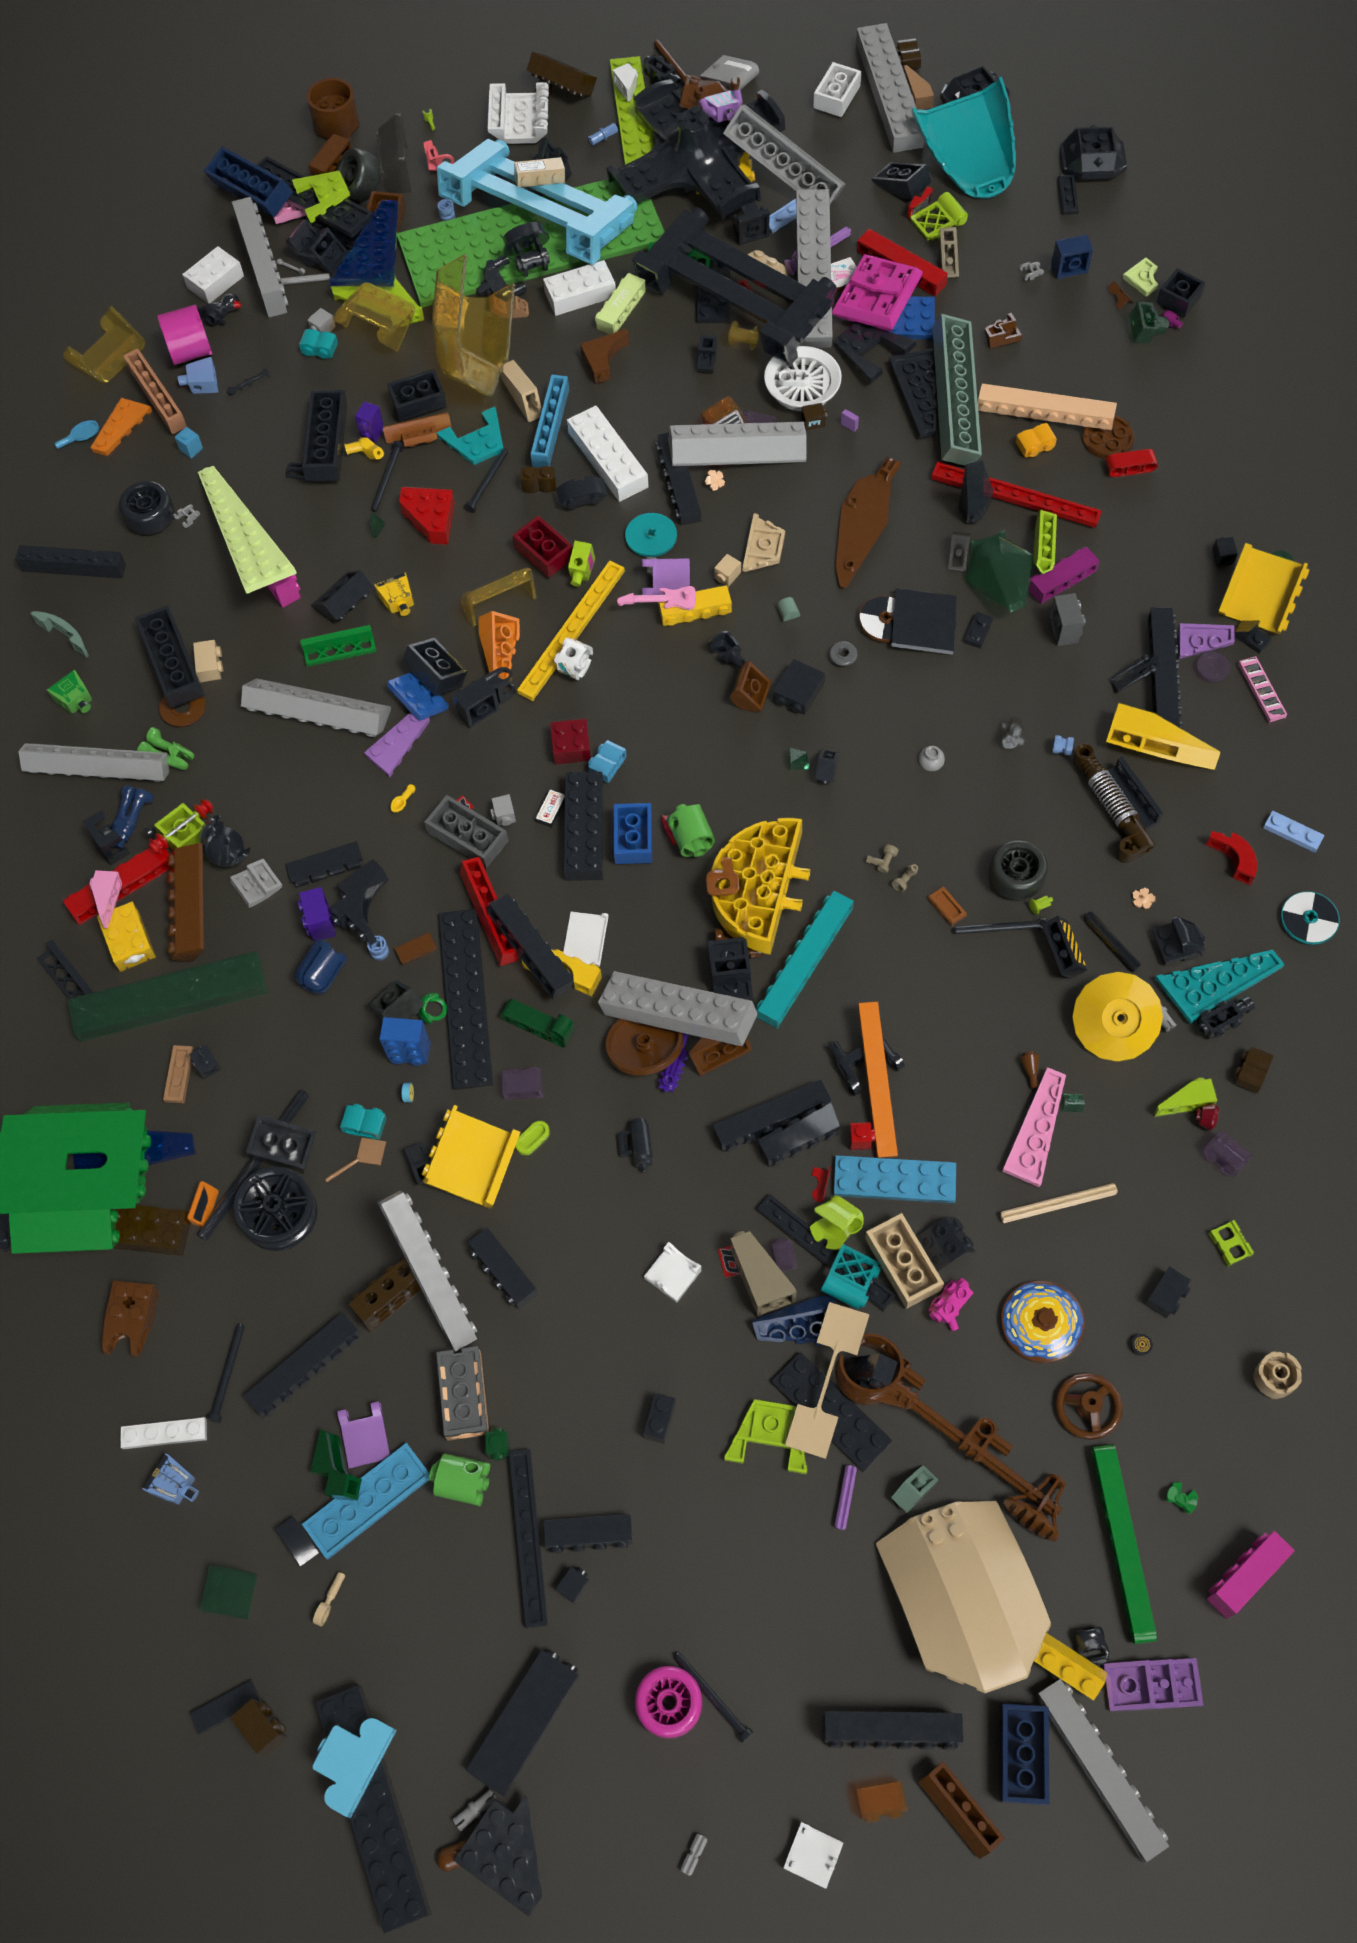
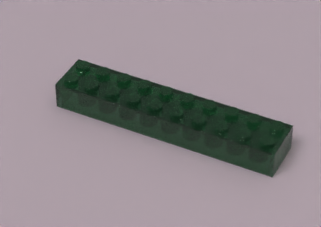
[68,951,269,1042]

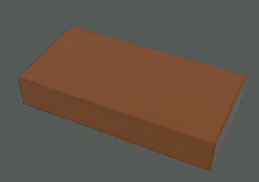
[928,886,967,926]

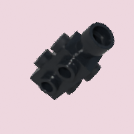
[643,54,683,90]
[1197,996,1255,1039]

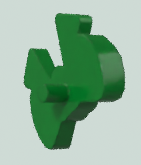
[1166,1482,1198,1514]

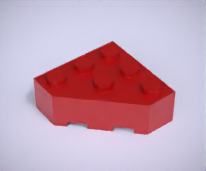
[399,487,455,545]

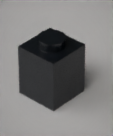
[1212,537,1238,566]
[556,1567,590,1604]

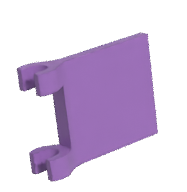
[642,559,690,595]
[337,1401,390,1469]

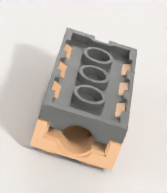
[436,1346,489,1441]

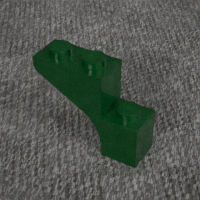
[310,1430,362,1501]

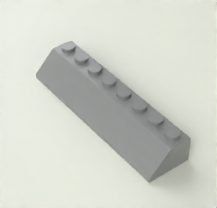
[723,105,846,205]
[668,422,806,466]
[241,678,391,737]

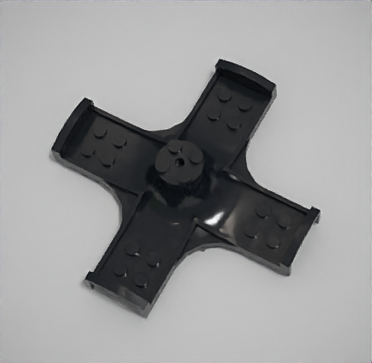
[606,79,786,220]

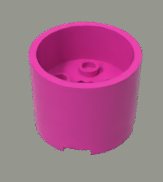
[157,304,212,365]

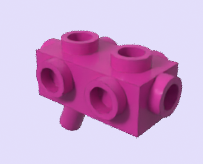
[928,1278,973,1331]

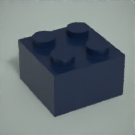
[1051,235,1093,279]

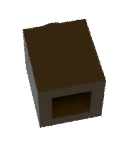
[801,403,828,430]

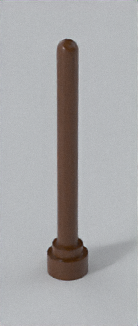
[654,40,691,87]

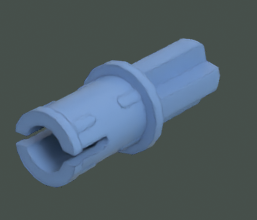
[588,123,618,146]

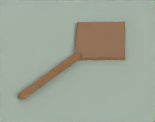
[325,1138,386,1182]

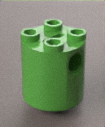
[666,804,715,857]
[429,1453,491,1506]

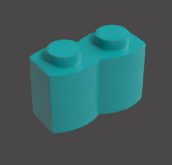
[299,329,338,359]
[340,1104,387,1140]

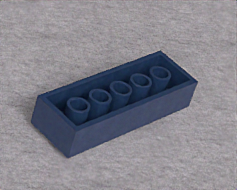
[203,146,293,217]

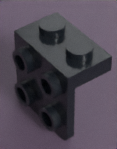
[917,1217,975,1272]

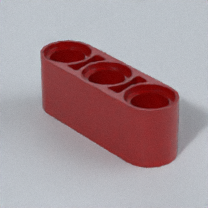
[1106,449,1158,477]

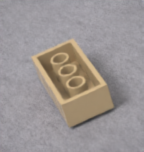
[865,1213,944,1309]

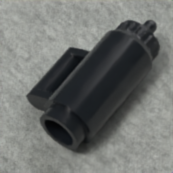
[617,1118,653,1173]

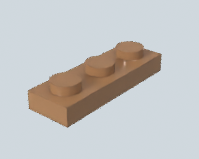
[163,1045,194,1104]

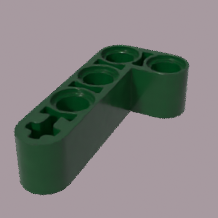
[500,999,575,1048]

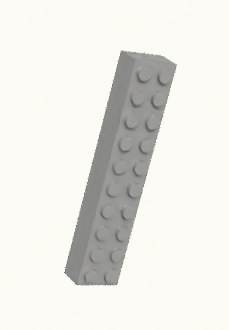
[856,23,924,153]
[796,189,832,348]

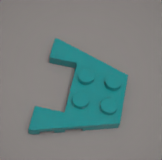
[436,406,503,465]

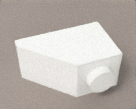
[613,63,638,102]

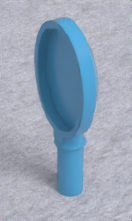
[54,420,99,449]

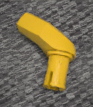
[344,437,384,460]

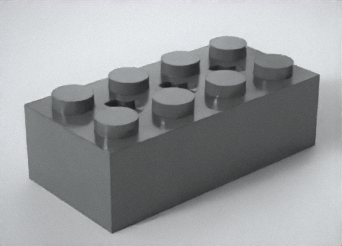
[425,795,509,869]

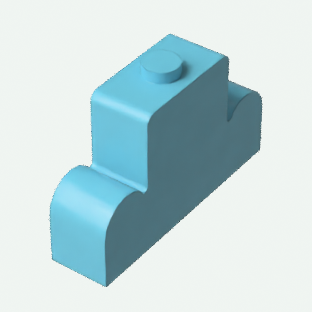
[313,1718,397,1818]

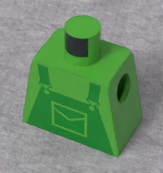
[47,670,92,713]

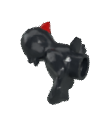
[197,294,242,325]

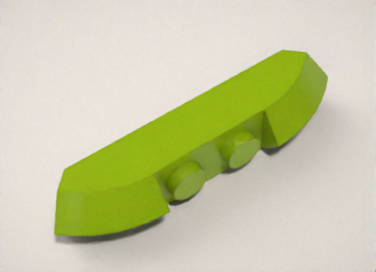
[1033,510,1057,574]

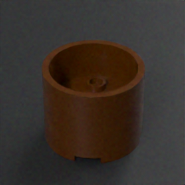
[307,78,360,139]

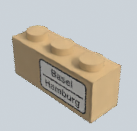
[514,157,565,188]

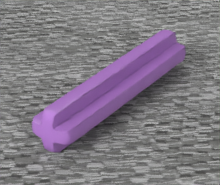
[834,1465,857,1530]

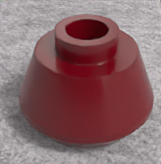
[1195,1104,1219,1131]

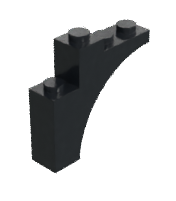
[329,859,389,945]

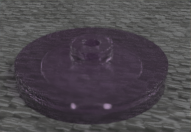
[1197,652,1230,682]

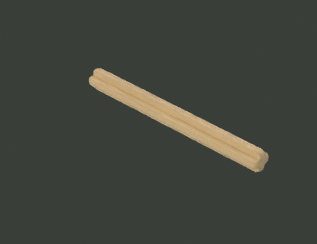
[1000,1183,1118,1223]

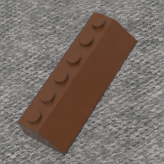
[167,843,204,962]

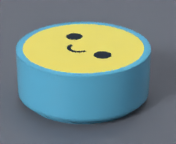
[401,1083,414,1102]

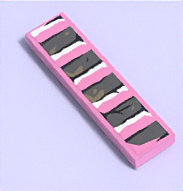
[1238,656,1287,723]

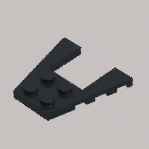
[834,322,916,383]

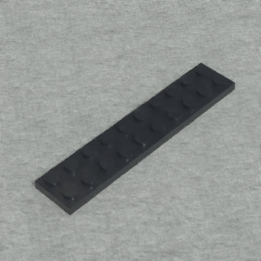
[257,156,374,238]
[439,909,493,1090]

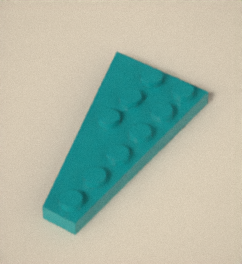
[1155,950,1285,1024]

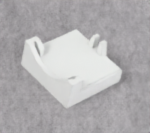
[644,1242,701,1303]
[783,1822,843,1889]

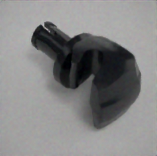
[708,631,747,669]

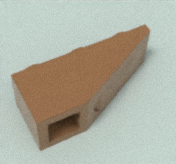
[903,65,934,110]

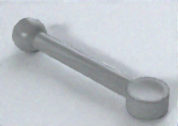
[277,259,305,275]

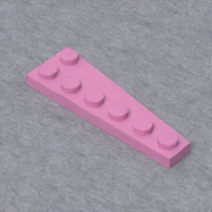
[1002,1067,1066,1188]

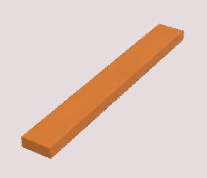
[858,1002,898,1158]

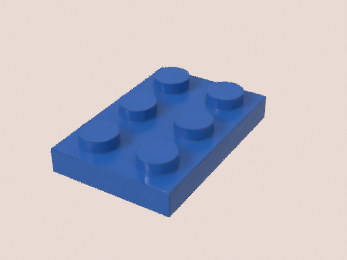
[387,672,449,721]

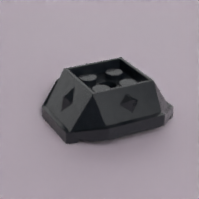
[940,66,1010,104]
[1060,124,1127,179]

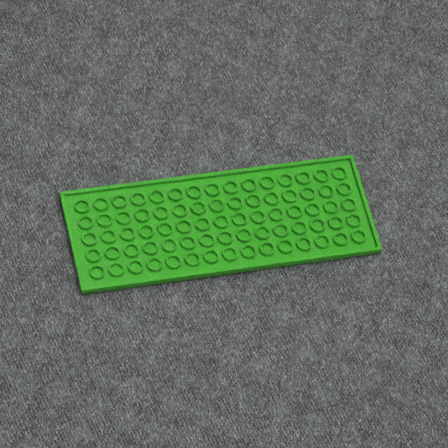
[397,179,664,307]

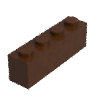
[918,1761,1005,1859]

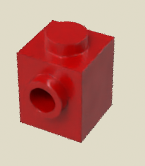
[849,1122,875,1150]

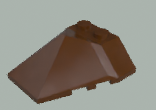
[680,75,727,109]

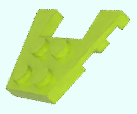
[292,171,350,223]
[724,1399,807,1475]

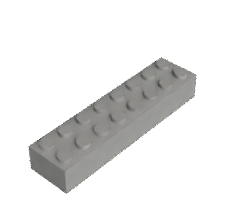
[232,197,288,317]
[598,971,757,1046]

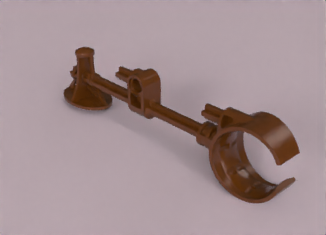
[835,1333,1066,1542]

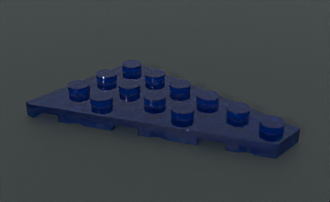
[330,200,399,287]

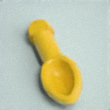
[390,784,416,813]

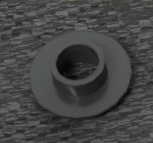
[829,641,858,666]

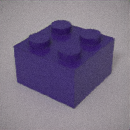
[298,887,336,942]

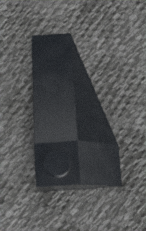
[959,460,994,524]

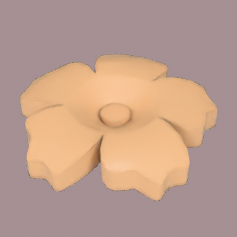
[704,470,725,491]
[1132,888,1155,910]

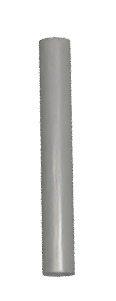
[281,273,330,285]

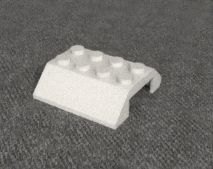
[488,83,549,144]

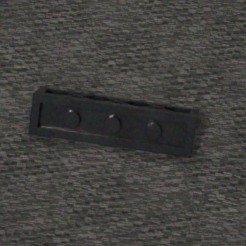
[1108,756,1164,831]
[37,939,98,1013]

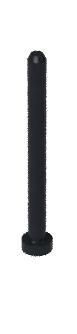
[371,441,404,512]
[464,448,508,513]
[953,917,1046,934]
[206,1323,245,1423]
[674,1652,753,1743]

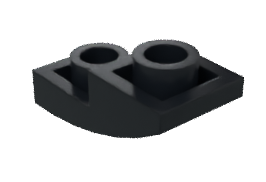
[275,1516,319,1566]

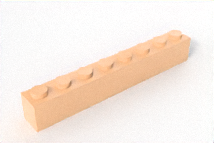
[978,384,1117,430]

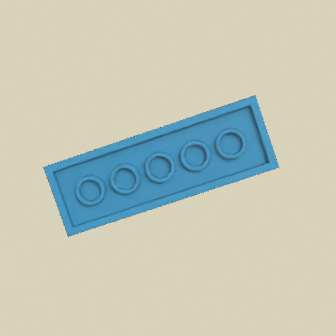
[834,1155,956,1204]
[302,1443,430,1560]

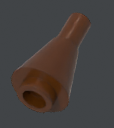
[1020,1051,1039,1089]

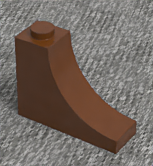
[580,329,630,384]

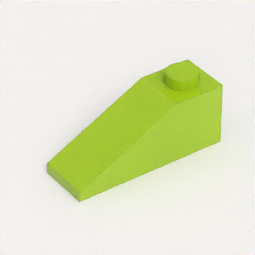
[1154,1078,1217,1117]

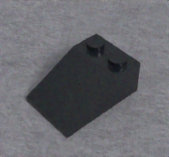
[871,162,931,200]

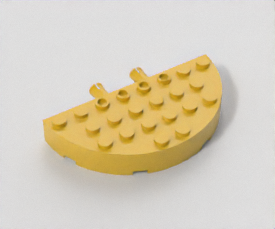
[711,818,810,955]

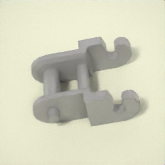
[1019,262,1044,281]
[174,504,200,528]

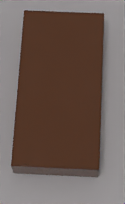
[394,933,437,966]

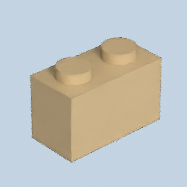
[193,640,223,682]

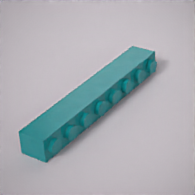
[756,891,854,1029]

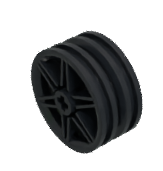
[234,1167,318,1251]

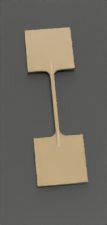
[785,1302,869,1459]

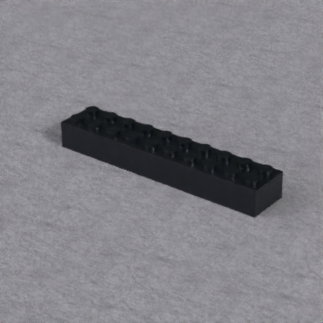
[316,1685,432,1934]

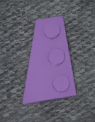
[1179,623,1234,659]

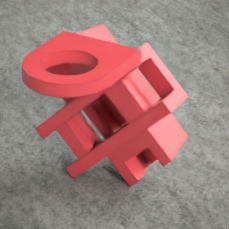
[424,140,454,171]

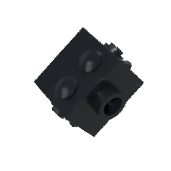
[189,1045,222,1079]

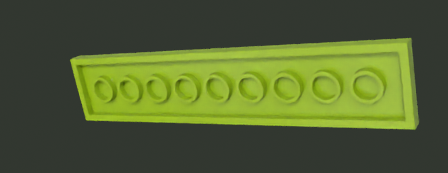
[610,56,654,165]

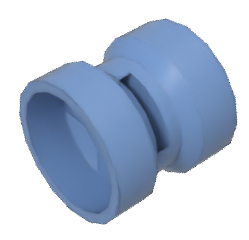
[438,199,455,222]
[1052,735,1074,756]
[367,936,389,961]

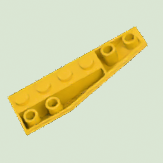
[1106,703,1221,770]

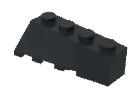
[758,1099,840,1167]

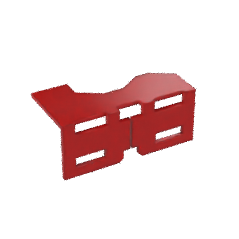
[812,1166,831,1203]

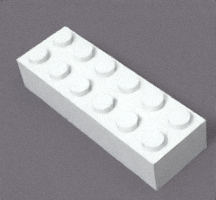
[567,406,648,502]

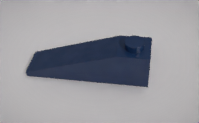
[752,1295,836,1346]

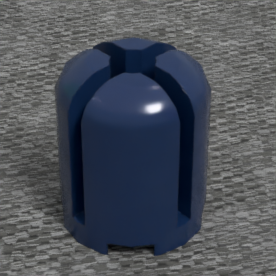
[294,939,348,994]

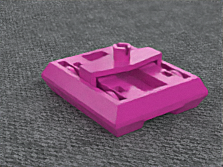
[832,254,923,332]

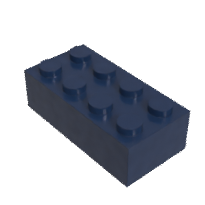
[1000,1704,1049,1806]

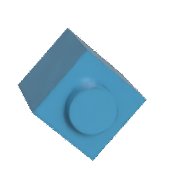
[175,427,203,459]

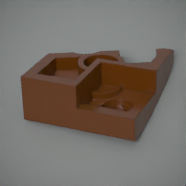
[985,313,1022,349]

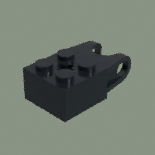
[453,667,515,729]

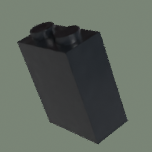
[773,659,825,715]

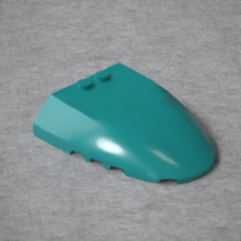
[911,76,1016,199]

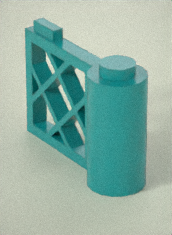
[820,1244,881,1310]

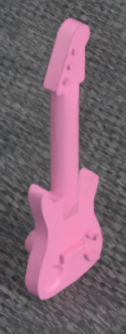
[617,586,696,610]

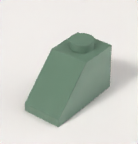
[891,1465,939,1513]

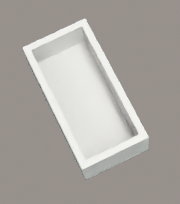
[543,260,616,316]

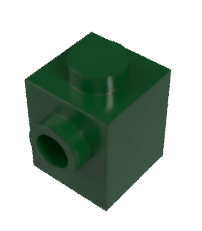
[486,1428,510,1461]

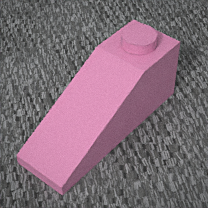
[90,870,122,928]

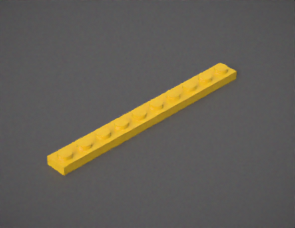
[517,560,625,701]

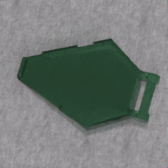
[966,530,1034,612]

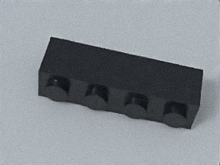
[468,1227,538,1309]
[544,1514,633,1554]

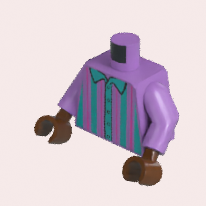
[694,77,743,122]

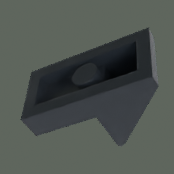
[1234,620,1272,654]

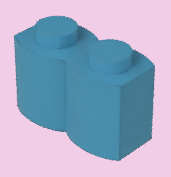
[588,740,627,783]

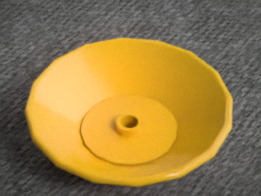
[1072,972,1163,1062]

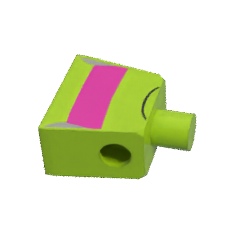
[568,541,595,587]

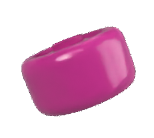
[635,1666,703,1739]

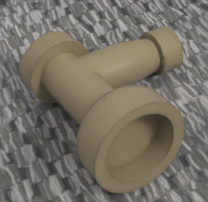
[866,844,899,874]
[892,864,918,893]

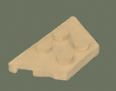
[743,513,785,572]

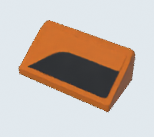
[187,1181,219,1227]

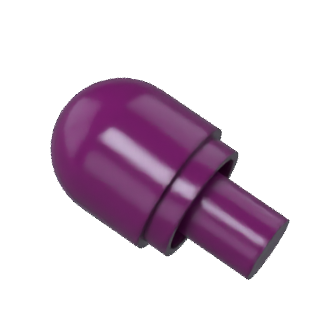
[1161,310,1183,328]

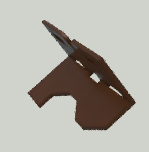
[1109,281,1134,310]

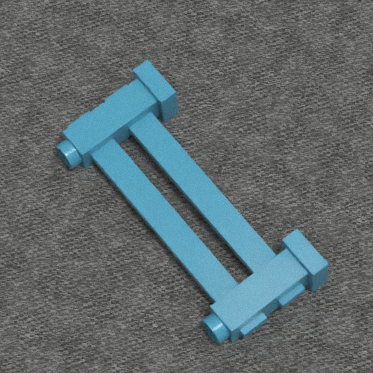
[437,139,637,265]

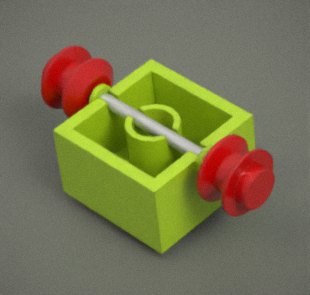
[148,799,214,854]

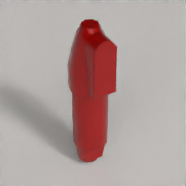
[661,815,676,845]

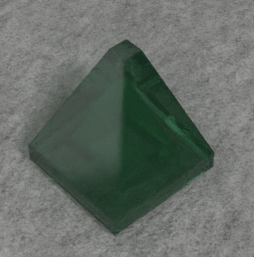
[370,513,385,538]

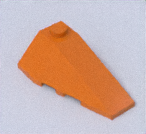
[479,611,520,679]

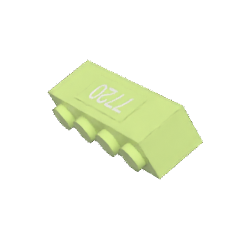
[595,273,646,334]

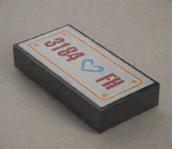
[535,789,565,828]

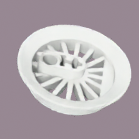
[765,346,841,411]

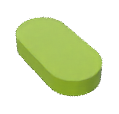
[516,1121,550,1155]

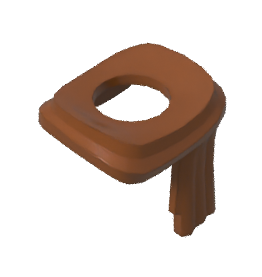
[706,857,740,896]

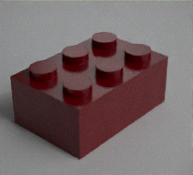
[512,515,573,578]

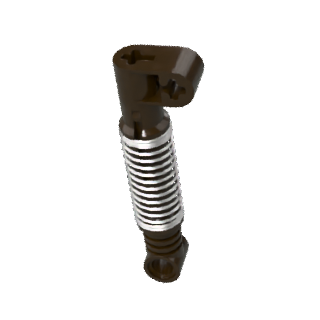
[1073,743,1156,863]

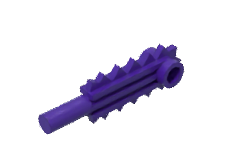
[658,1033,689,1093]

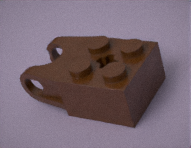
[102,1281,160,1357]

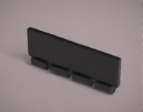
[286,841,363,888]

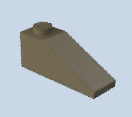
[938,227,959,278]

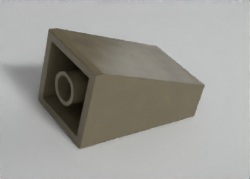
[731,1231,797,1317]

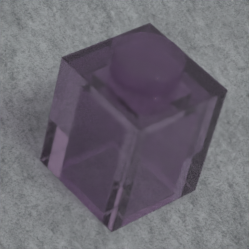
[771,1239,797,1272]

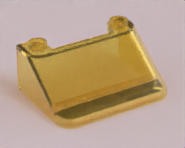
[333,282,415,351]
[62,306,145,383]
[461,568,537,626]

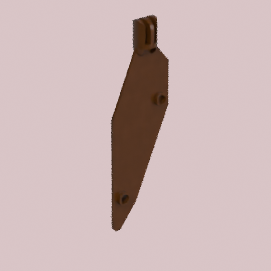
[836,456,901,588]

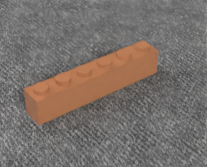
[123,348,187,434]

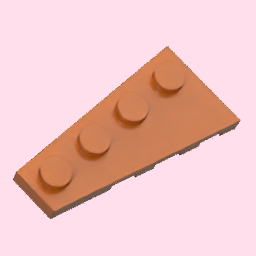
[91,398,152,456]

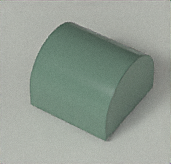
[777,597,800,622]

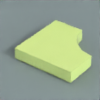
[1122,258,1158,296]

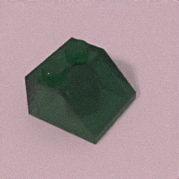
[200,1566,258,1620]

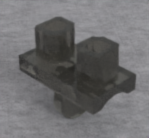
[1001,716,1024,749]

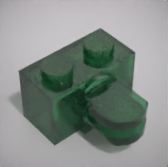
[1129,301,1170,343]

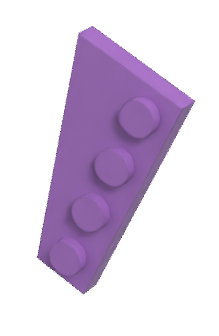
[364,713,430,777]

